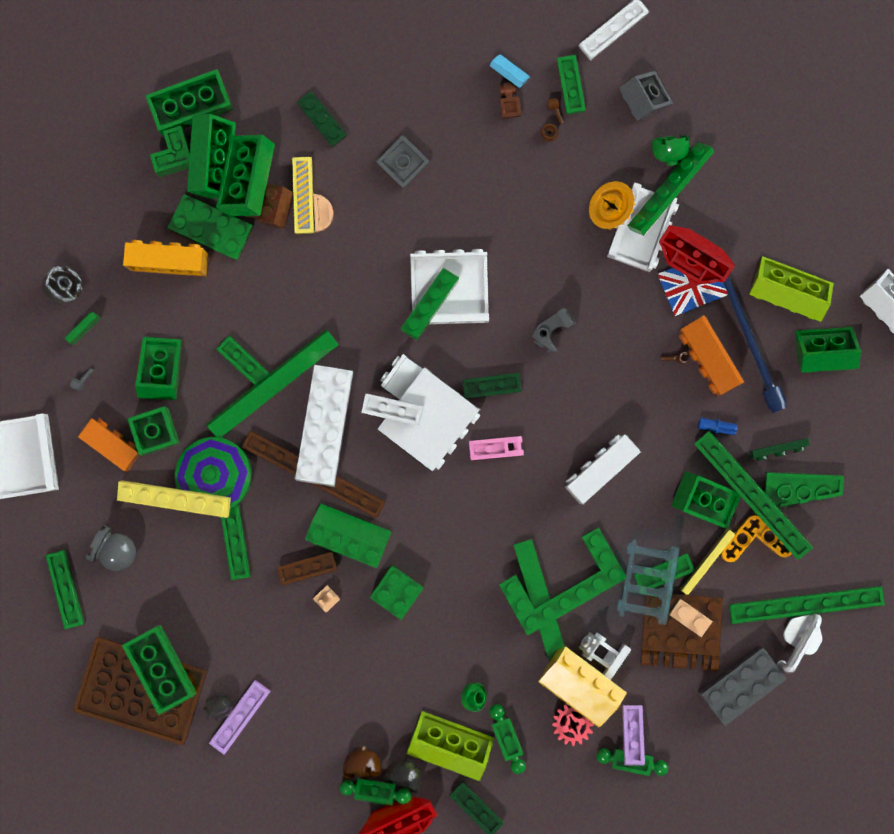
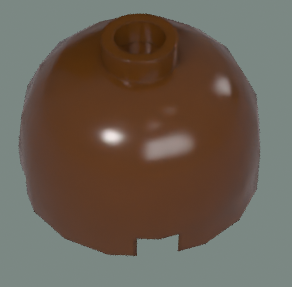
[343,746,382,779]

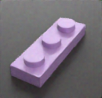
[622,705,645,765]

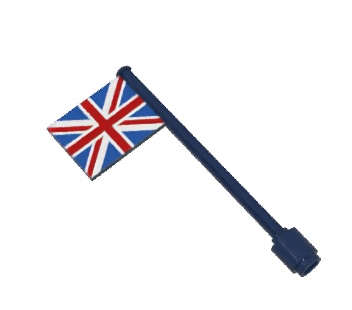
[657,268,787,413]

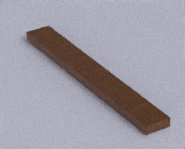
[242,430,386,518]

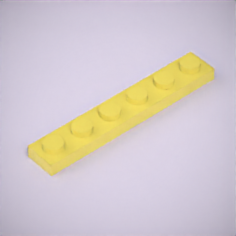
[117,480,231,518]

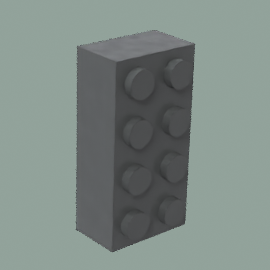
[698,646,787,726]

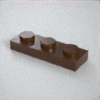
[277,551,338,586]

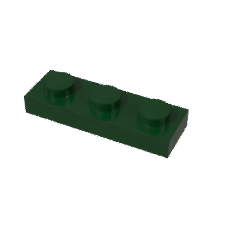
[297,91,347,148]
[462,373,522,399]
[749,438,810,461]
[449,781,504,834]

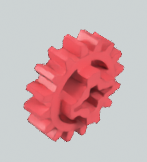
[552,704,594,746]

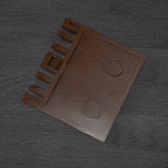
[640,592,723,671]

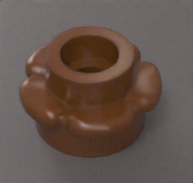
[540,123,559,142]

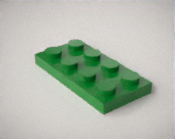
[168,194,254,261]

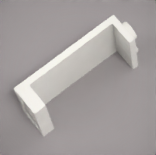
[380,354,459,399]

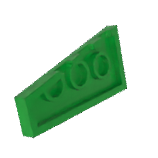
[764,472,844,508]

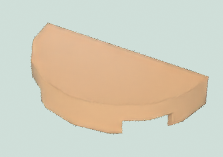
[313,194,334,233]

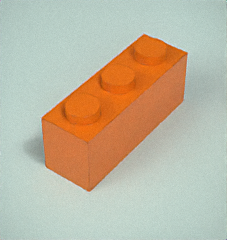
[78,418,140,471]

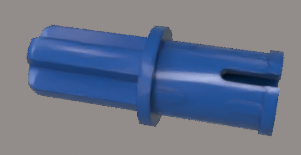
[698,417,737,435]

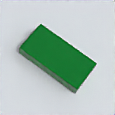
[65,312,101,345]

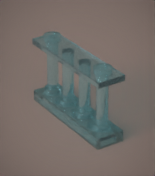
[617,539,680,625]

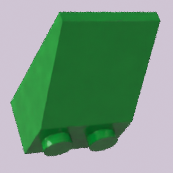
[135,337,181,400]
[671,471,741,529]

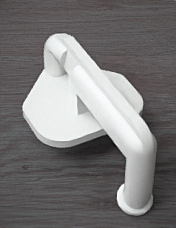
[776,614,822,673]

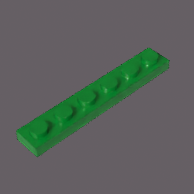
[627,142,714,236]

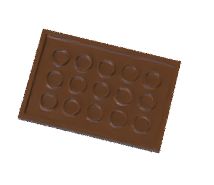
[73,636,208,746]

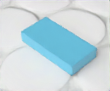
[490,54,530,88]

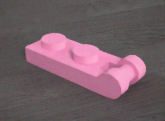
[469,436,524,460]

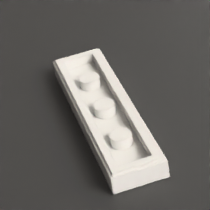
[579,0,649,61]

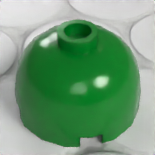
[651,135,690,166]

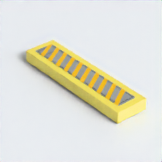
[292,157,314,234]
[679,529,735,595]

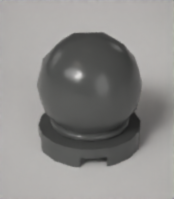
[86,525,137,572]

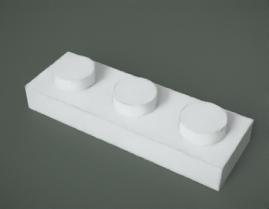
[361,393,423,425]

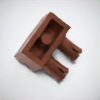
[246,184,293,229]

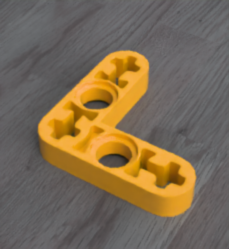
[721,515,792,562]

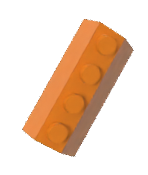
[679,315,744,396]

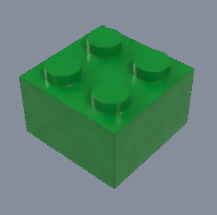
[128,407,180,456]
[370,565,424,620]

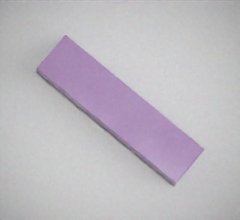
[209,680,271,754]

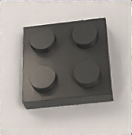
[376,135,430,189]

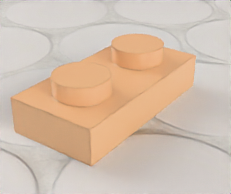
[669,598,712,637]

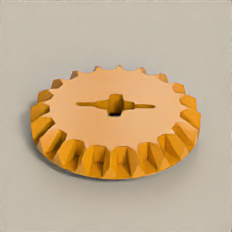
[589,181,636,230]

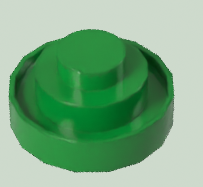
[461,683,487,712]

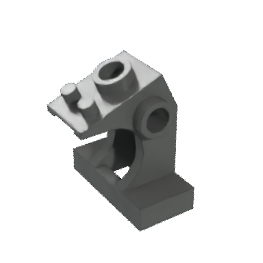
[532,308,577,353]

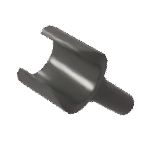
[70,368,94,391]

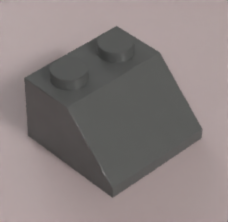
[619,71,673,121]

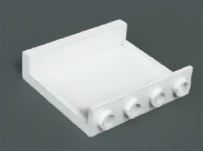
[410,249,489,324]
[378,368,480,471]
[0,414,59,499]

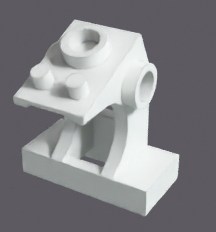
[579,632,632,680]

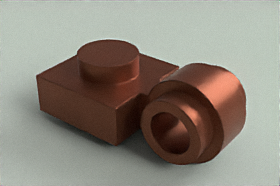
[500,81,521,119]

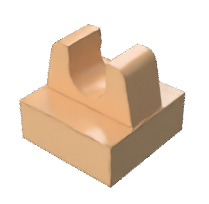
[313,585,340,612]

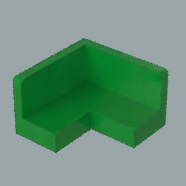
[150,125,190,177]

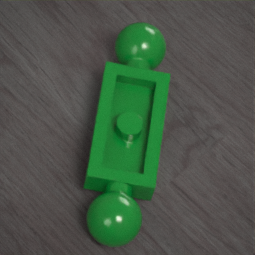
[489,704,526,774]
[596,748,669,776]
[339,779,411,806]

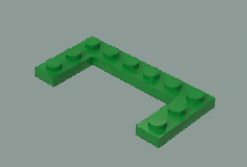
[498,528,627,636]

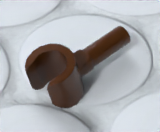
[547,98,564,124]
[661,352,689,364]

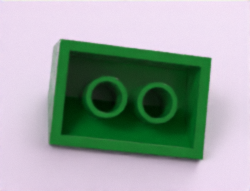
[795,327,862,373]

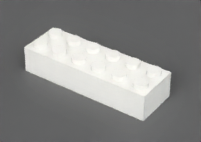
[295,365,353,487]

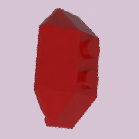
[659,225,735,284]
[359,796,437,834]

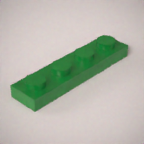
[401,268,459,340]

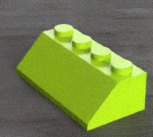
[749,256,833,322]
[407,711,494,781]

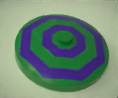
[175,437,252,510]

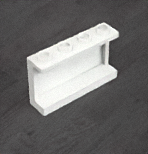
[607,182,679,272]

